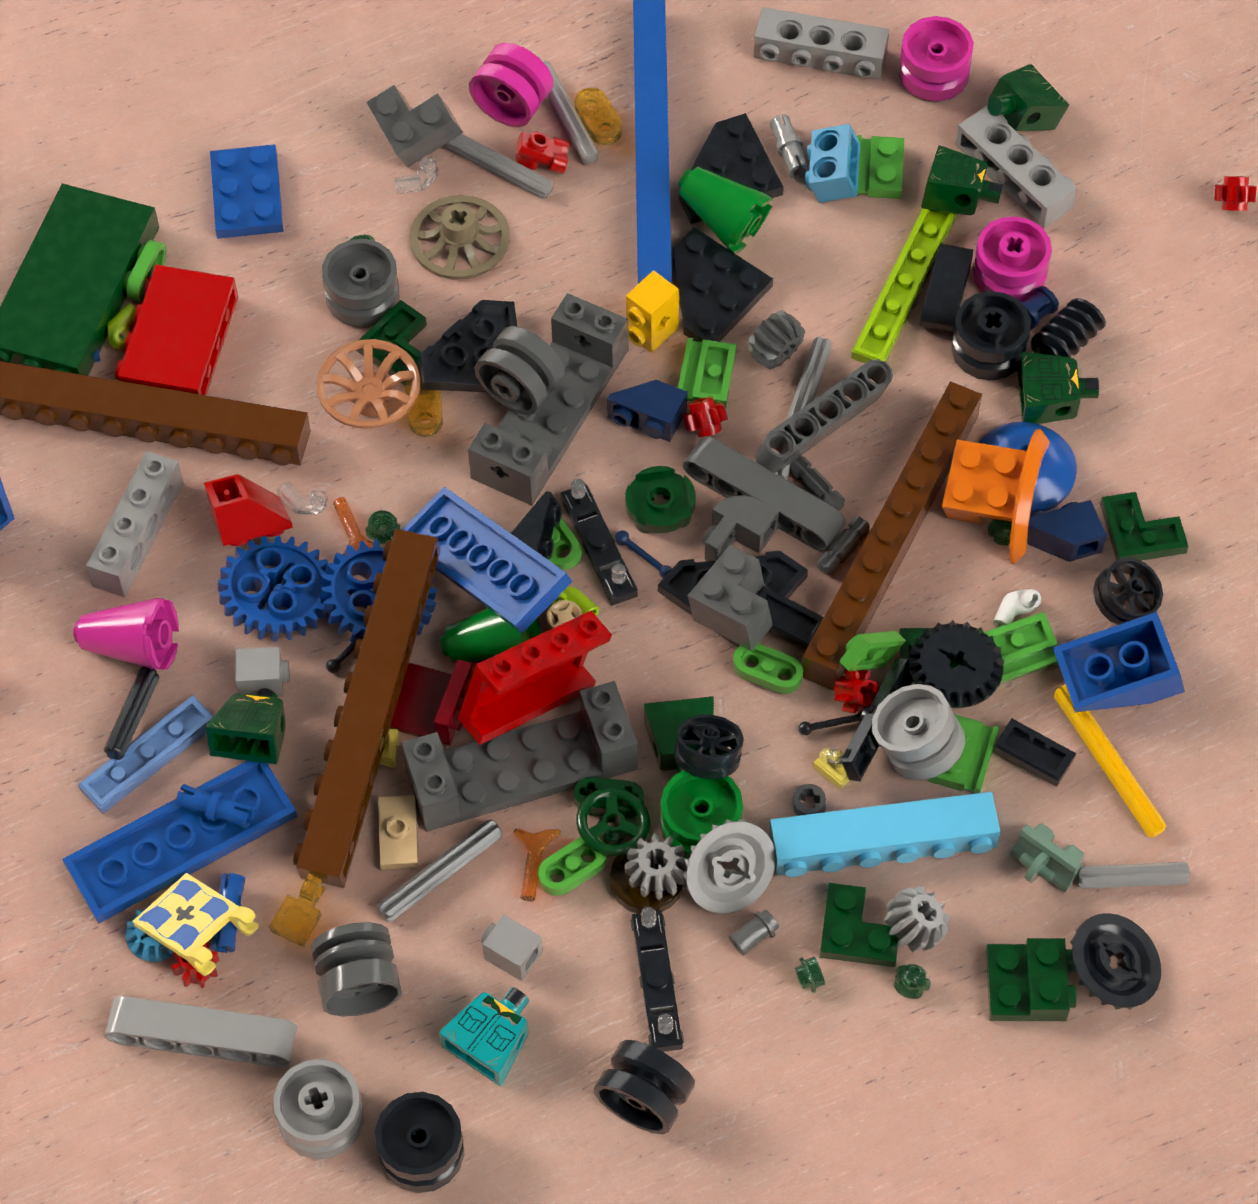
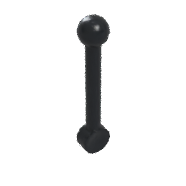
[326,637,363,673]
[798,712,862,736]

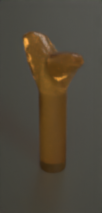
[333,497,382,556]
[513,829,561,901]

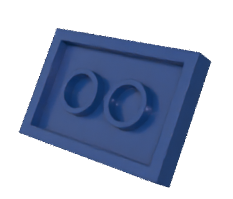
[210,144,284,239]

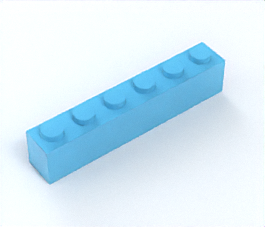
[769,792,1000,877]

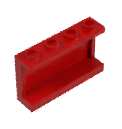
[115,264,238,395]
[458,611,612,745]

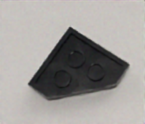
[679,113,784,224]
[673,227,773,342]
[418,300,518,393]
[658,551,808,647]

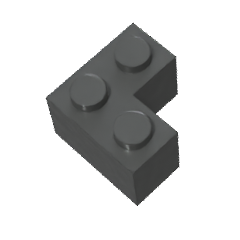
[366,85,463,167]
[687,545,773,651]

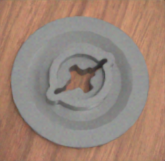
[683,819,776,914]

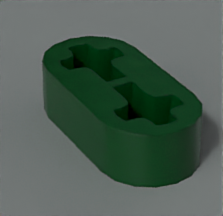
[574,777,644,819]

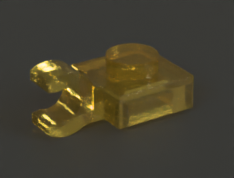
[269,874,325,947]

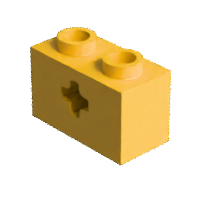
[626,270,679,353]

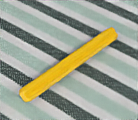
[1054,684,1166,838]

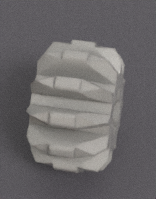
[625,833,687,900]
[883,886,951,953]

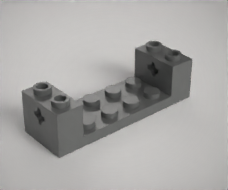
[468,293,629,506]
[402,681,638,832]

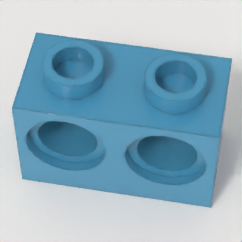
[805,124,860,203]

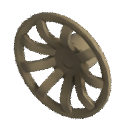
[410,195,510,279]

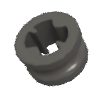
[793,784,826,816]

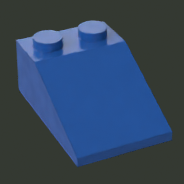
[1053,612,1185,712]

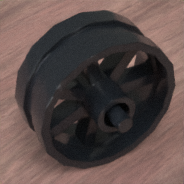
[1093,558,1163,625]
[674,714,744,779]

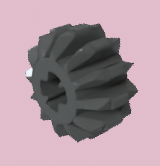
[747,310,805,370]

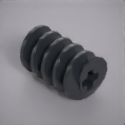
[1031,298,1106,358]

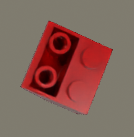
[204,474,293,546]

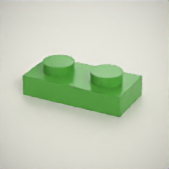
[839,631,906,671]

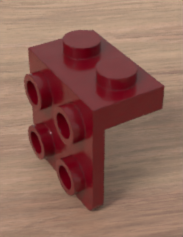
[390,660,473,746]

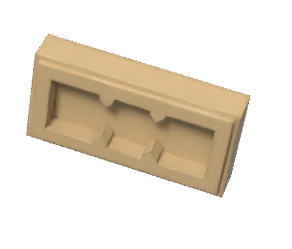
[378,795,418,870]

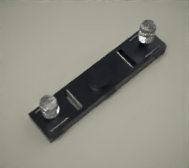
[560,478,638,606]
[819,658,913,782]
[630,907,684,1052]

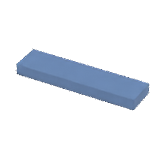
[78,695,214,814]

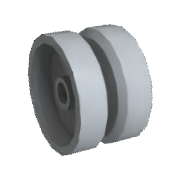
[872,684,965,780]
[273,1059,364,1160]

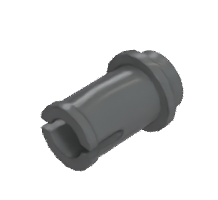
[729,910,779,956]

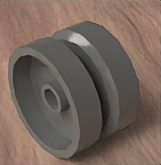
[322,239,400,327]
[474,326,565,415]

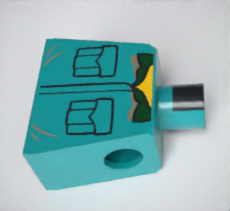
[439,987,529,1087]

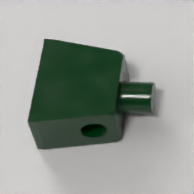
[644,696,714,774]

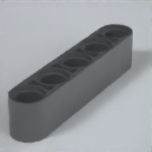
[755,359,893,473]
[682,436,846,551]

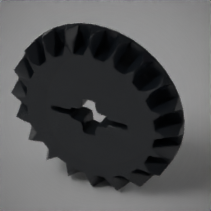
[908,620,1004,708]
[1068,913,1161,1010]

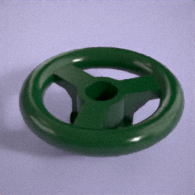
[576,787,650,856]

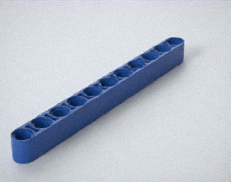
[633,0,672,284]

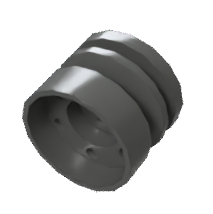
[311,922,402,1017]

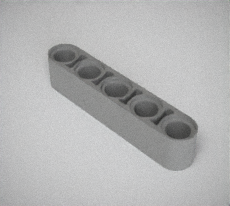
[104,996,297,1067]

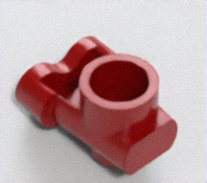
[515,131,569,174]

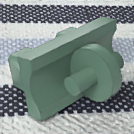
[1010,823,1084,893]

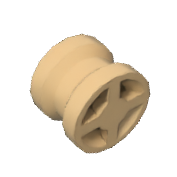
[547,600,582,630]

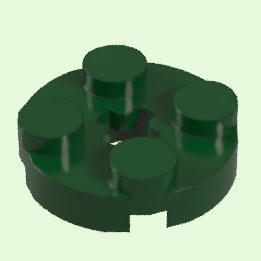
[625,466,696,533]

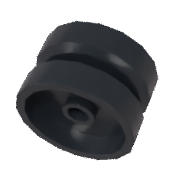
[951,291,1031,381]
[594,1040,695,1135]
[375,1092,465,1193]

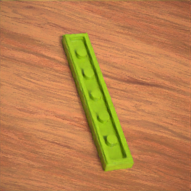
[851,208,957,363]

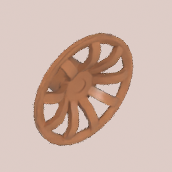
[316,339,420,429]

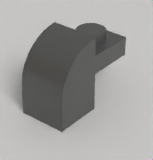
[703,495,779,561]

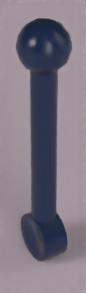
[615,530,672,578]

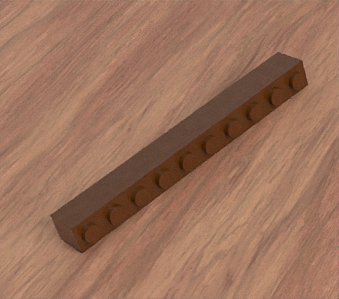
[0,361,311,466]
[802,381,982,691]
[293,529,441,888]

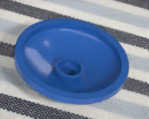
[979,422,1077,514]

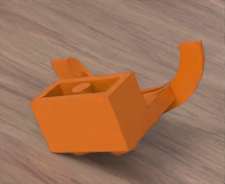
[942,429,1050,564]

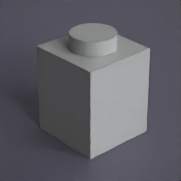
[236,647,290,696]
[481,914,543,981]

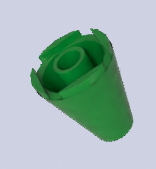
[678,167,774,254]
[440,608,541,663]

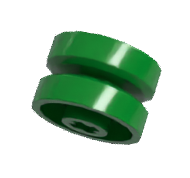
[660,771,743,859]

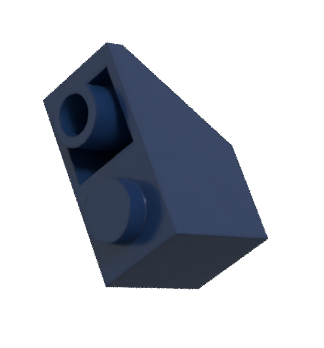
[607,380,688,442]
[1027,500,1107,562]

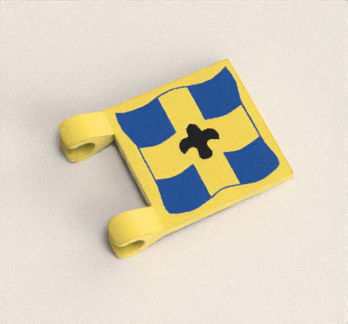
[133,873,259,976]

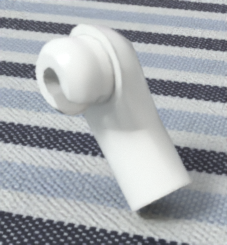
[993,589,1041,628]

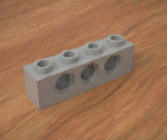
[754,7,890,80]
[955,106,1077,229]
[86,451,184,597]

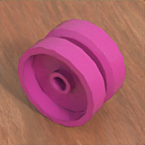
[899,16,974,102]
[469,42,553,127]
[973,216,1052,302]

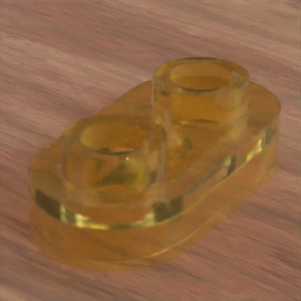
[575,87,622,145]
[406,373,443,437]

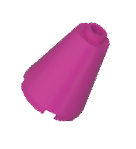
[73,598,179,670]

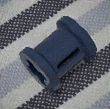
[1021,285,1059,330]

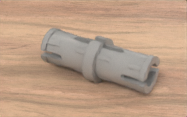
[769,114,810,179]

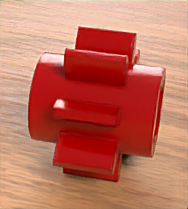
[1214,176,1257,211]
[682,396,728,438]
[834,669,879,714]
[171,942,220,988]

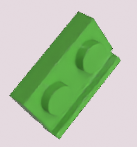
[857,135,905,199]
[678,338,737,409]
[984,612,1058,684]
[928,715,999,794]

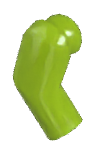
[107,303,136,349]
[549,587,600,616]

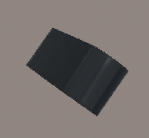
[920,243,974,333]

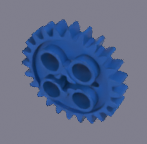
[218,535,328,642]
[319,539,437,643]

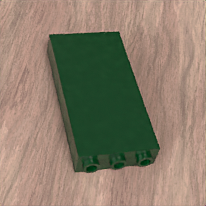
[0,183,160,376]

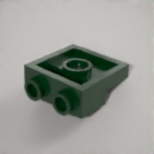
[986,938,1077,1021]

